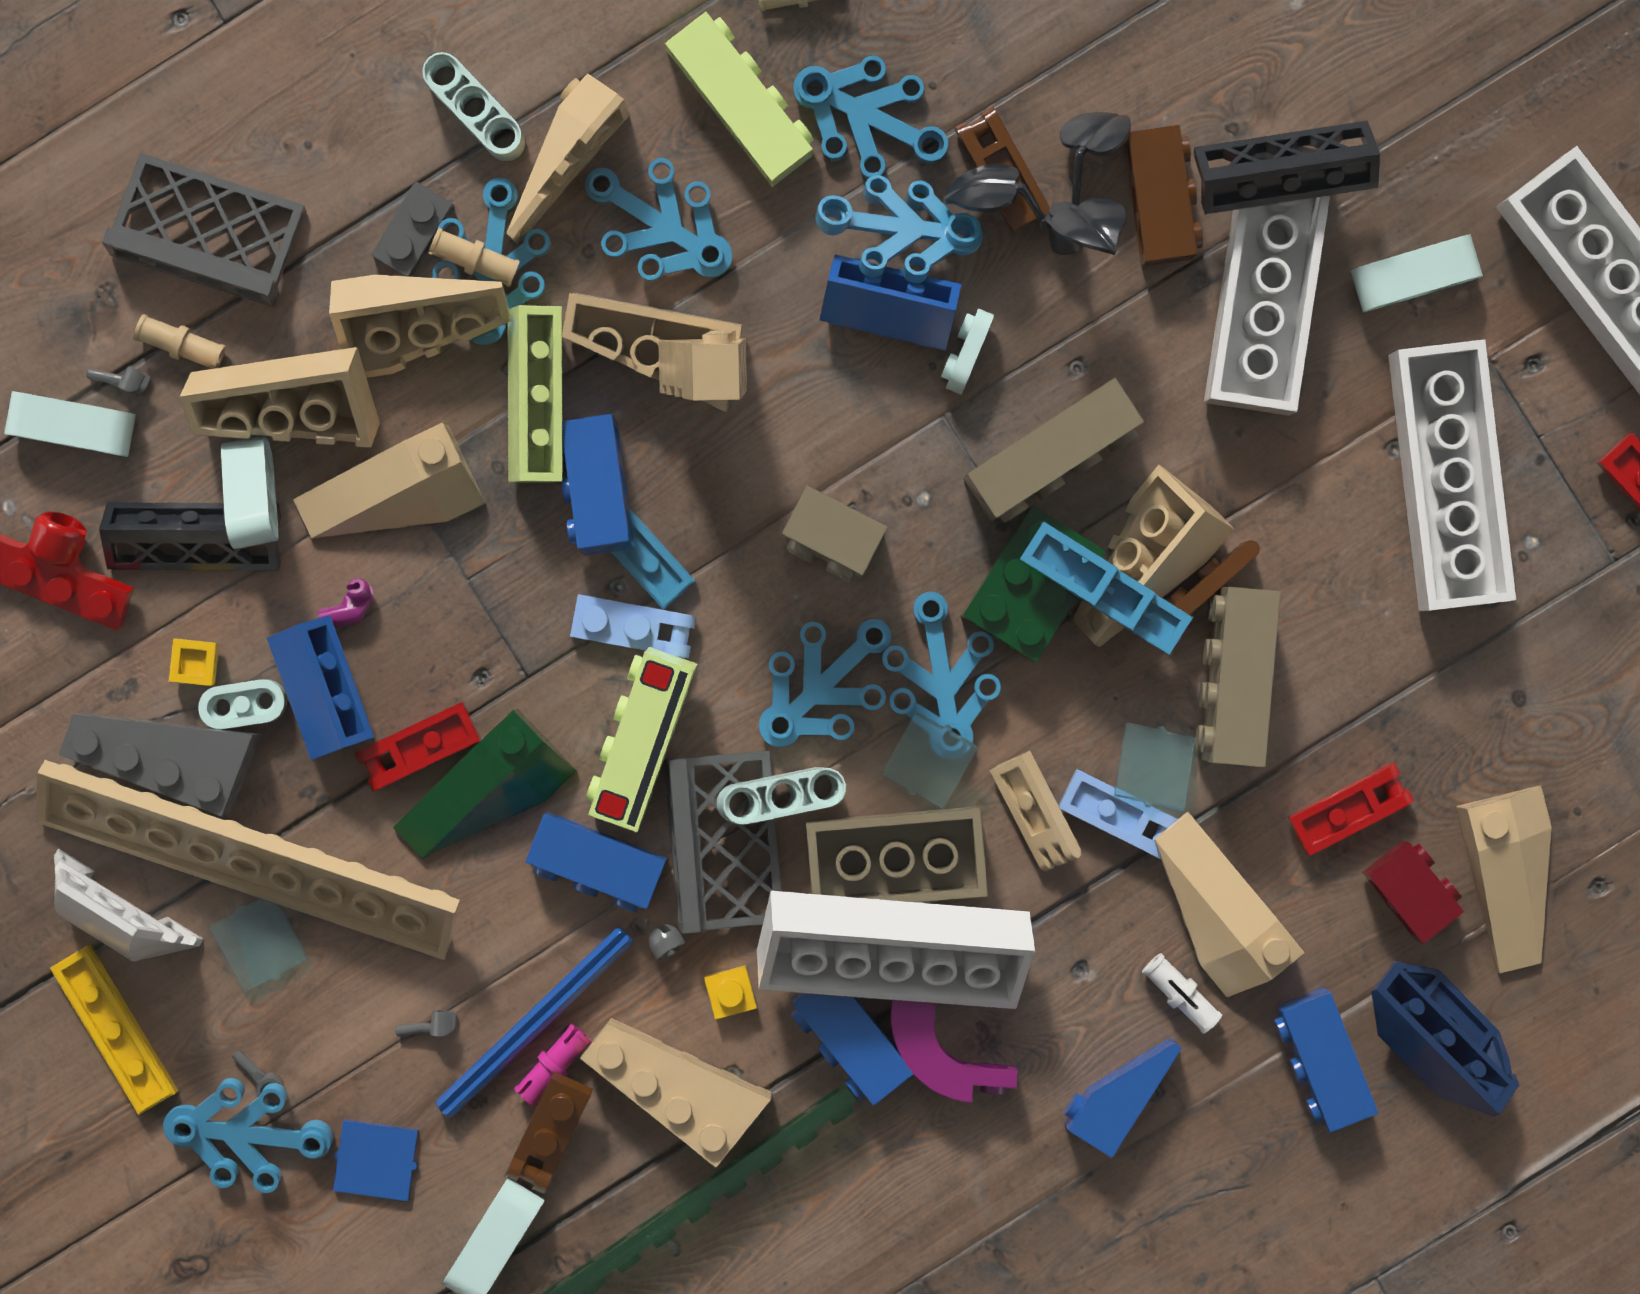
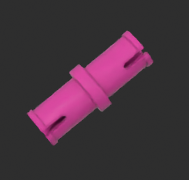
[514,1023,592,1107]

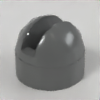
[649,924,687,961]

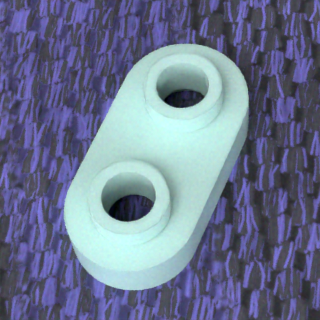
[941,308,994,395]
[198,679,287,729]

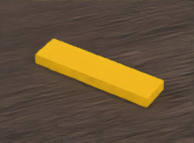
[50,944,179,1115]

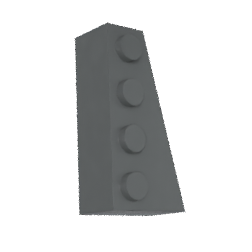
[58,713,262,817]

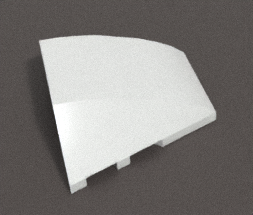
[54,848,204,962]

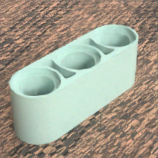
[422,52,526,162]
[1351,234,1483,312]
[4,391,136,457]
[221,435,278,549]
[717,767,846,824]
[442,1178,544,1294]

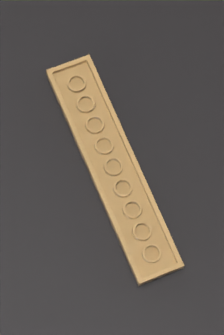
[37,760,460,960]

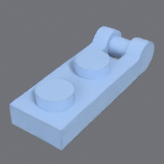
[570,594,697,659]
[1058,769,1178,859]

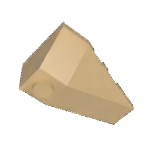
[507,73,630,245]
[329,275,511,378]
[293,422,486,539]
[1073,465,1234,647]
[1456,786,1552,974]
[1154,812,1305,997]

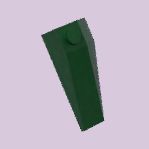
[393,709,577,858]

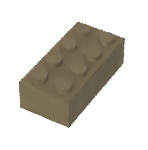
[963,378,1144,523]
[782,485,887,583]
[1195,587,1281,767]
[806,806,988,902]

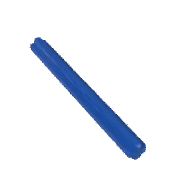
[436,927,633,1118]

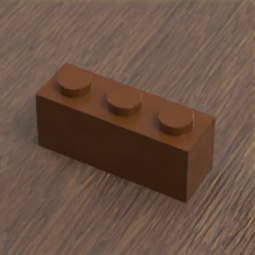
[1124,125,1203,267]

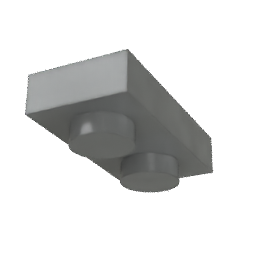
[371,181,454,277]

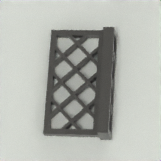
[102,153,306,308]
[664,750,781,934]

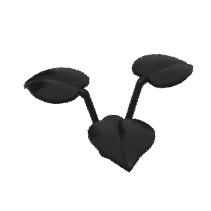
[944,112,1131,255]

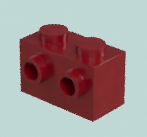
[1362,841,1464,944]

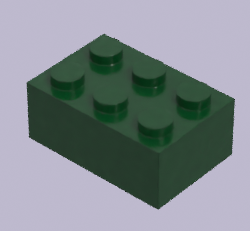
[960,505,1106,662]

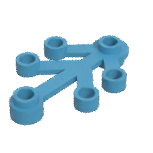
[793,55,948,179]
[585,158,732,282]
[815,175,983,283]
[433,178,551,345]
[882,592,1001,758]
[759,619,891,747]
[163,1078,334,1193]

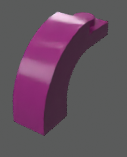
[890,1000,1018,1103]

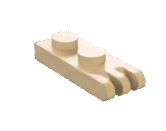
[990,751,1081,871]

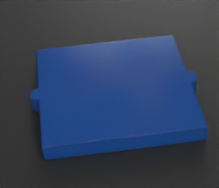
[333,1119,419,1201]

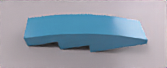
[1020,522,1193,655]

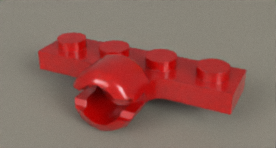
[0,511,134,631]

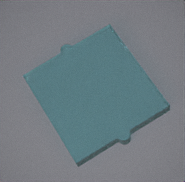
[882,711,979,809]
[1114,722,1195,811]
[209,899,308,993]

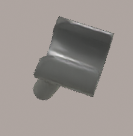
[86,366,151,396]
[395,1010,457,1037]
[232,1050,284,1102]

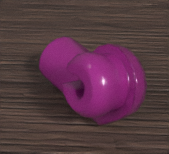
[318,578,374,628]

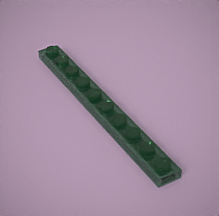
[540,1082,857,1294]

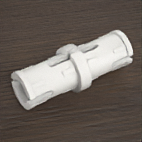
[1142,953,1222,1034]

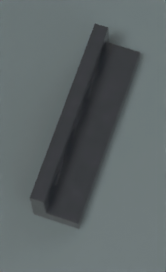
[1194,120,1380,215]
[99,502,281,571]

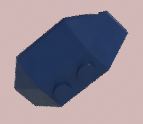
[1371,961,1519,1117]

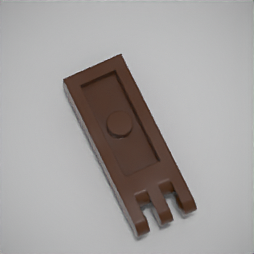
[1165,540,1260,615]

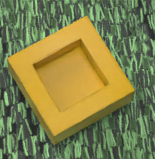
[169,638,220,686]
[704,965,757,1019]

